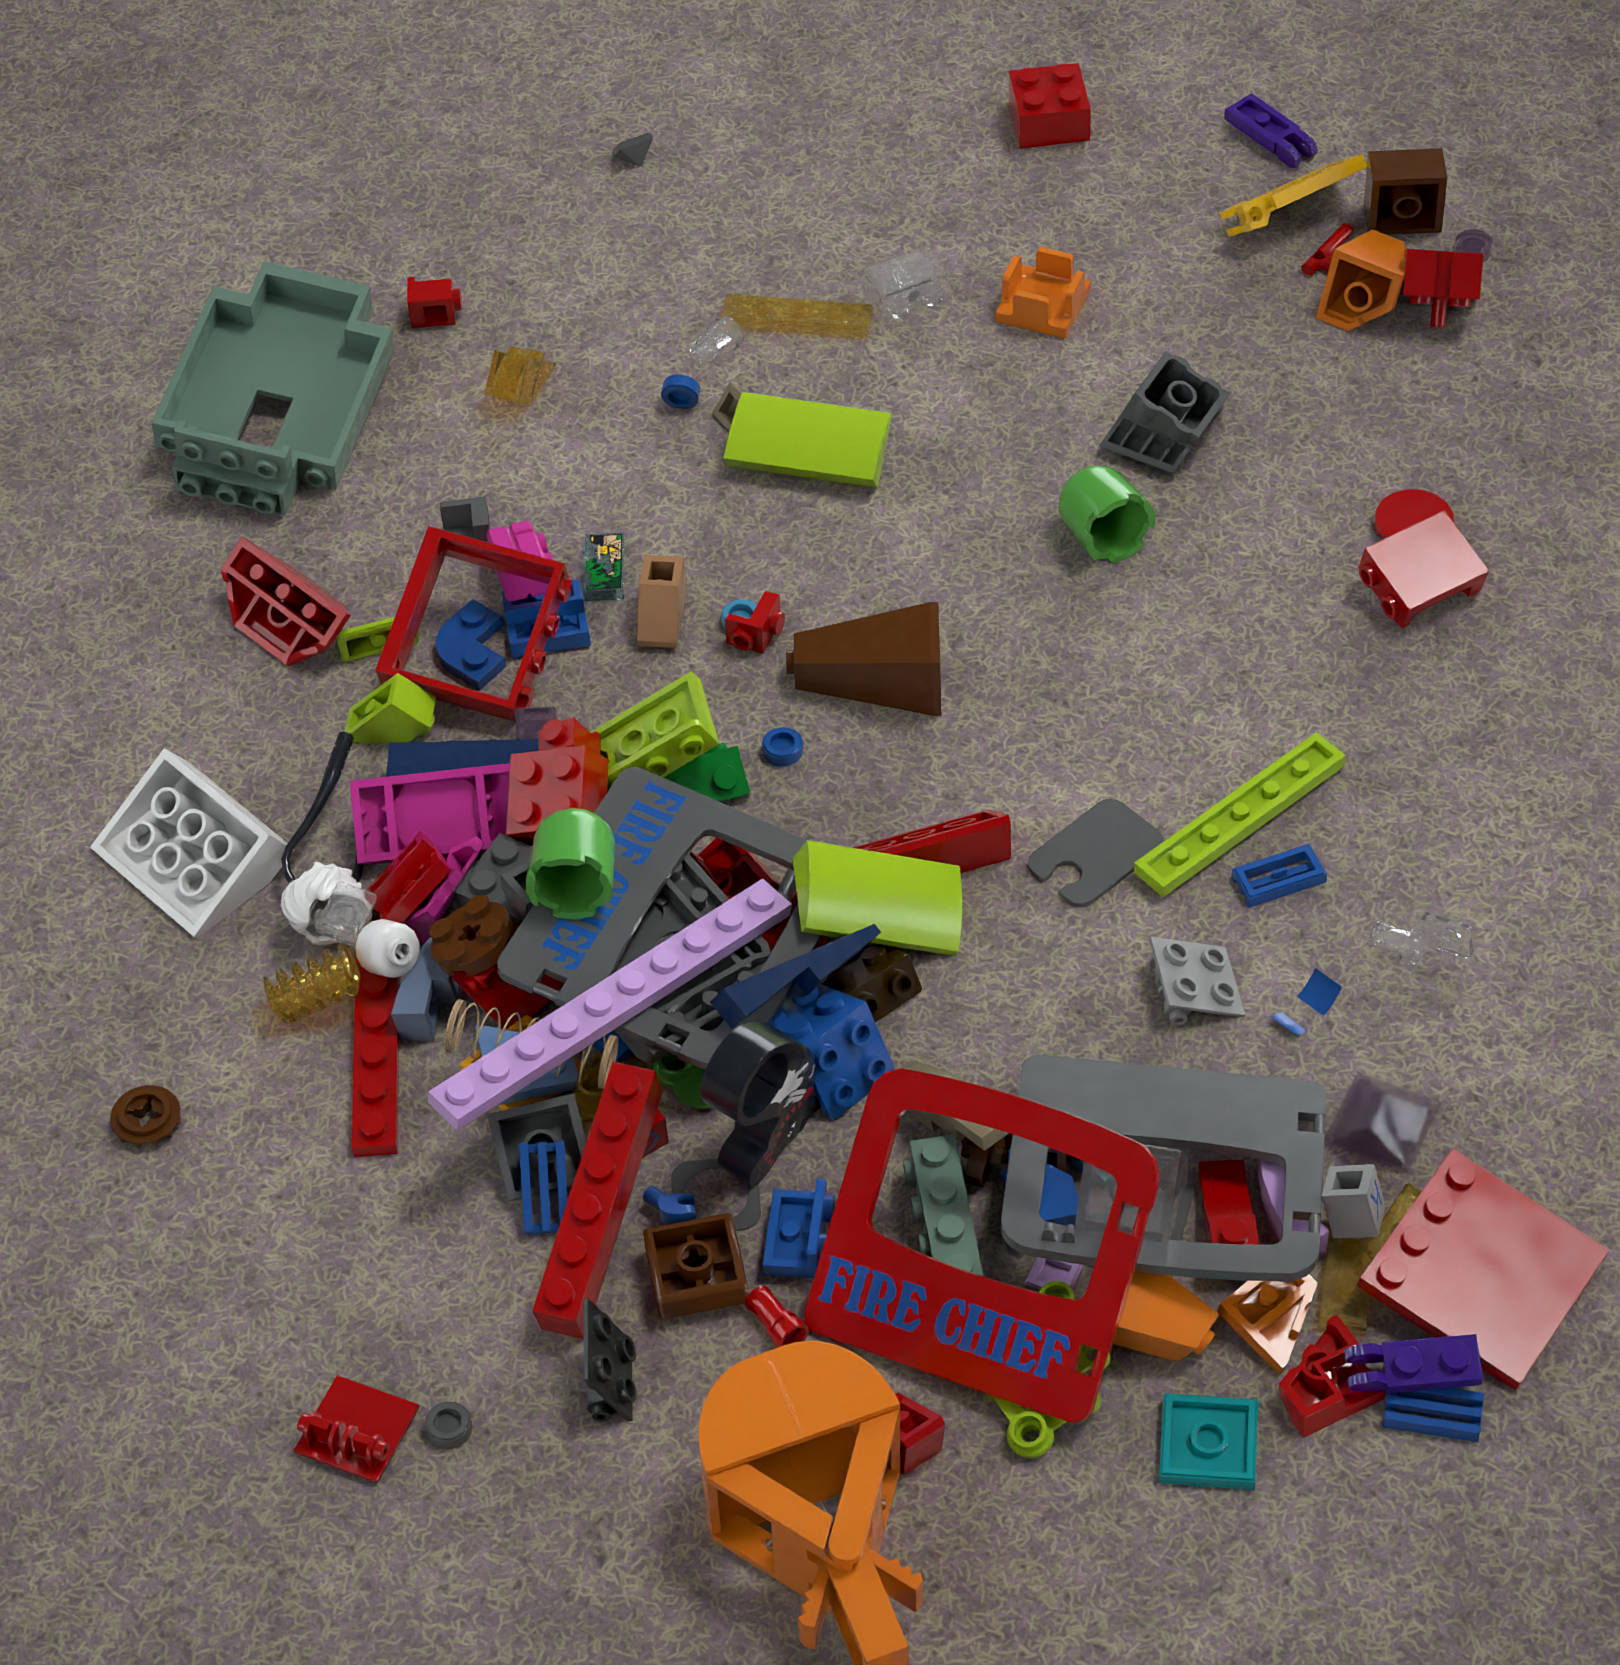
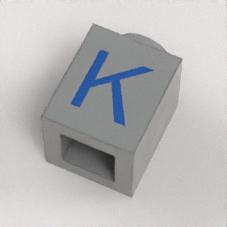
[1321,1164,1386,1238]

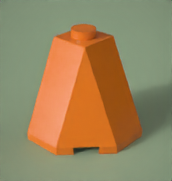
[1316,229,1405,331]
[1079,1272,1219,1362]

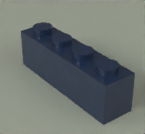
[386,738,539,777]

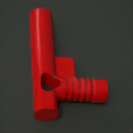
[1301,223,1354,276]

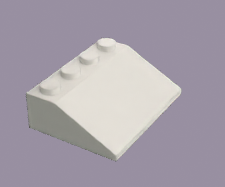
[90,748,295,938]

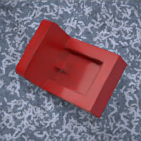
[725,591,785,654]

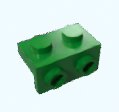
[663,743,750,803]

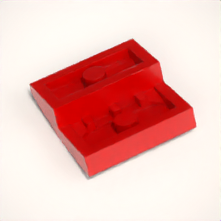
[364,831,451,923]

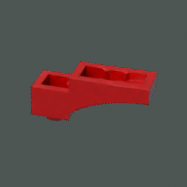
[1198,1159,1259,1245]

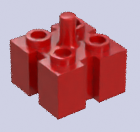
[1401,249,1484,328]

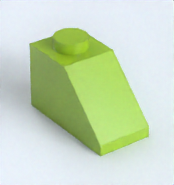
[344,673,436,743]

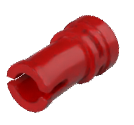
[745,1285,809,1348]

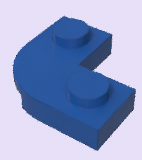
[436,599,506,691]

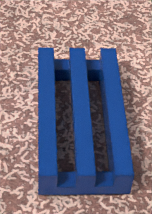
[1231,844,1327,908]
[519,1140,568,1235]
[1383,1388,1484,1442]

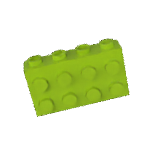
[590,671,719,792]

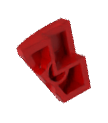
[689,837,780,900]
[1279,1314,1385,1438]

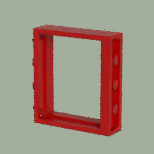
[375,526,572,722]

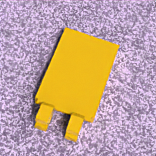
[1219,154,1367,237]

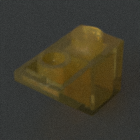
[484,345,556,405]

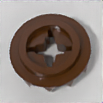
[110,1085,181,1149]

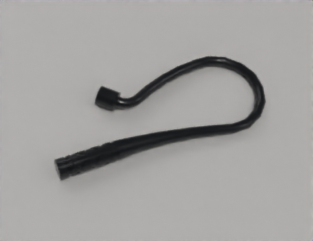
[281,731,364,884]

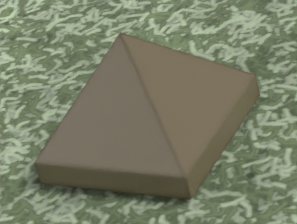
[712,382,742,431]

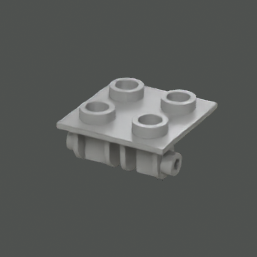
[1149,936,1246,1026]

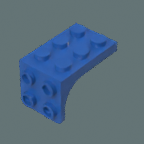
[769,983,894,1119]

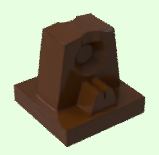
[961,1137,1008,1187]

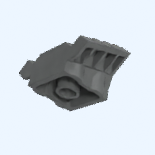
[1099,351,1232,473]

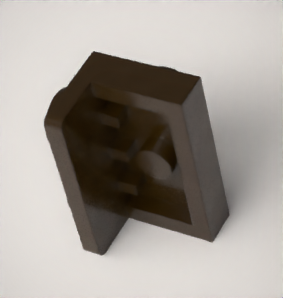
[820,944,922,1022]

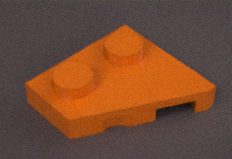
[1217,1274,1318,1375]

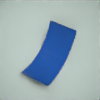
[1271,968,1342,1035]

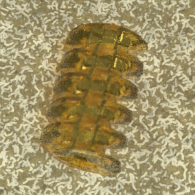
[263,942,360,1024]

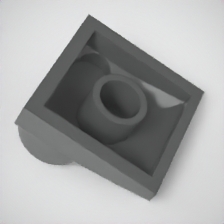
[487,1093,586,1202]

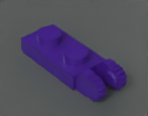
[1224,93,1318,169]
[1344,1334,1483,1393]

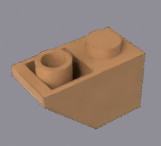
[637,555,687,648]

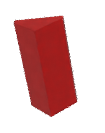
[852,809,1011,873]

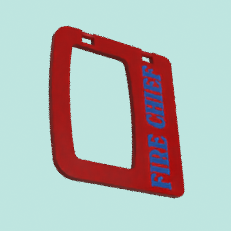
[804,1068,1160,1423]

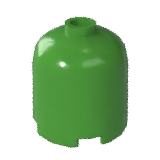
[1059,466,1156,563]
[526,808,615,920]

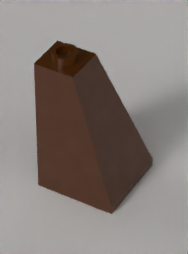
[786,602,942,716]

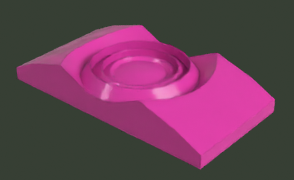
[350,763,512,865]

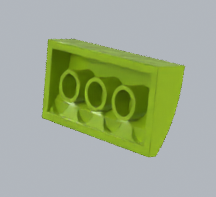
[723,392,892,488]
[792,840,962,955]

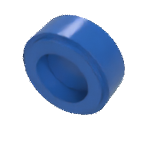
[661,374,700,409]
[762,727,803,766]

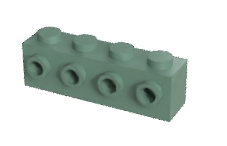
[903,1134,984,1276]

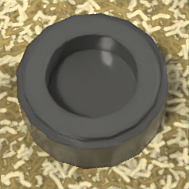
[424,1401,473,1449]

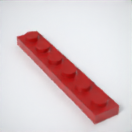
[352,938,400,1157]

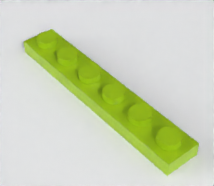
[1134,732,1346,897]

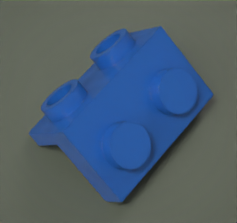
[763,1178,835,1279]

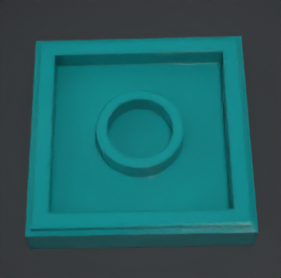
[1159,1393,1258,1490]

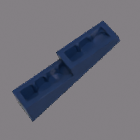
[710,924,881,1029]

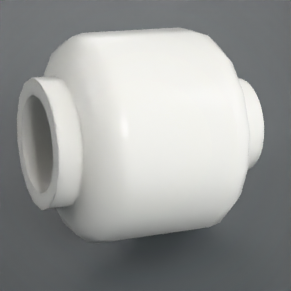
[355,919,420,978]

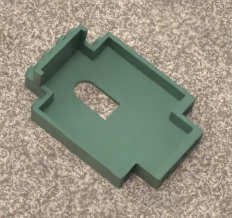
[151,261,394,516]

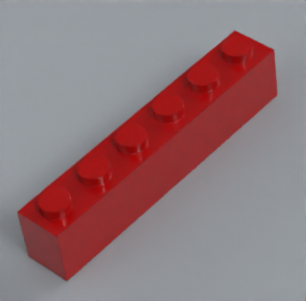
[532,1062,663,1339]

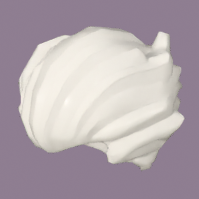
[281,862,372,946]

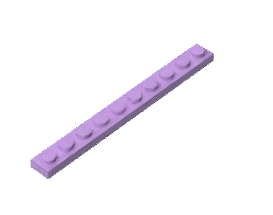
[428,879,792,1131]

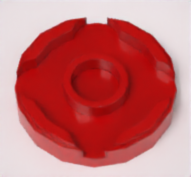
[1375,489,1454,539]

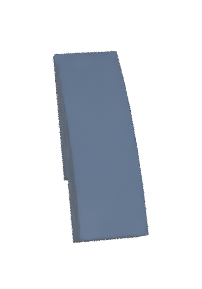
[391,937,461,1041]

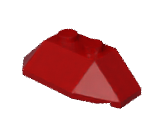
[220,536,351,666]

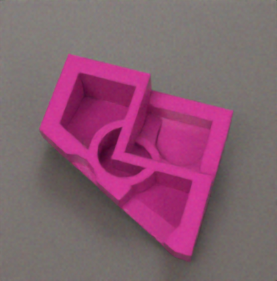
[402,836,484,944]

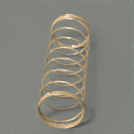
[444,999,618,1089]

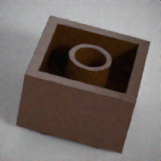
[1363,148,1448,235]

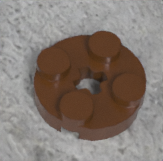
[429,895,516,976]

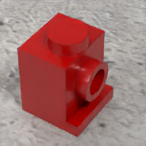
[407,276,462,328]
[539,717,601,755]

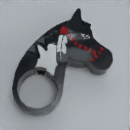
[701,1021,821,1186]

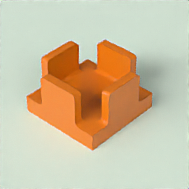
[995,247,1091,339]

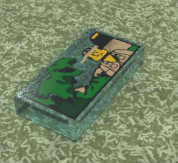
[584,532,625,601]

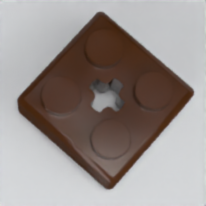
[643,1213,749,1319]

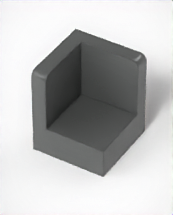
[440,496,491,542]

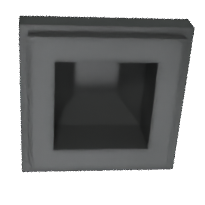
[612,132,653,167]

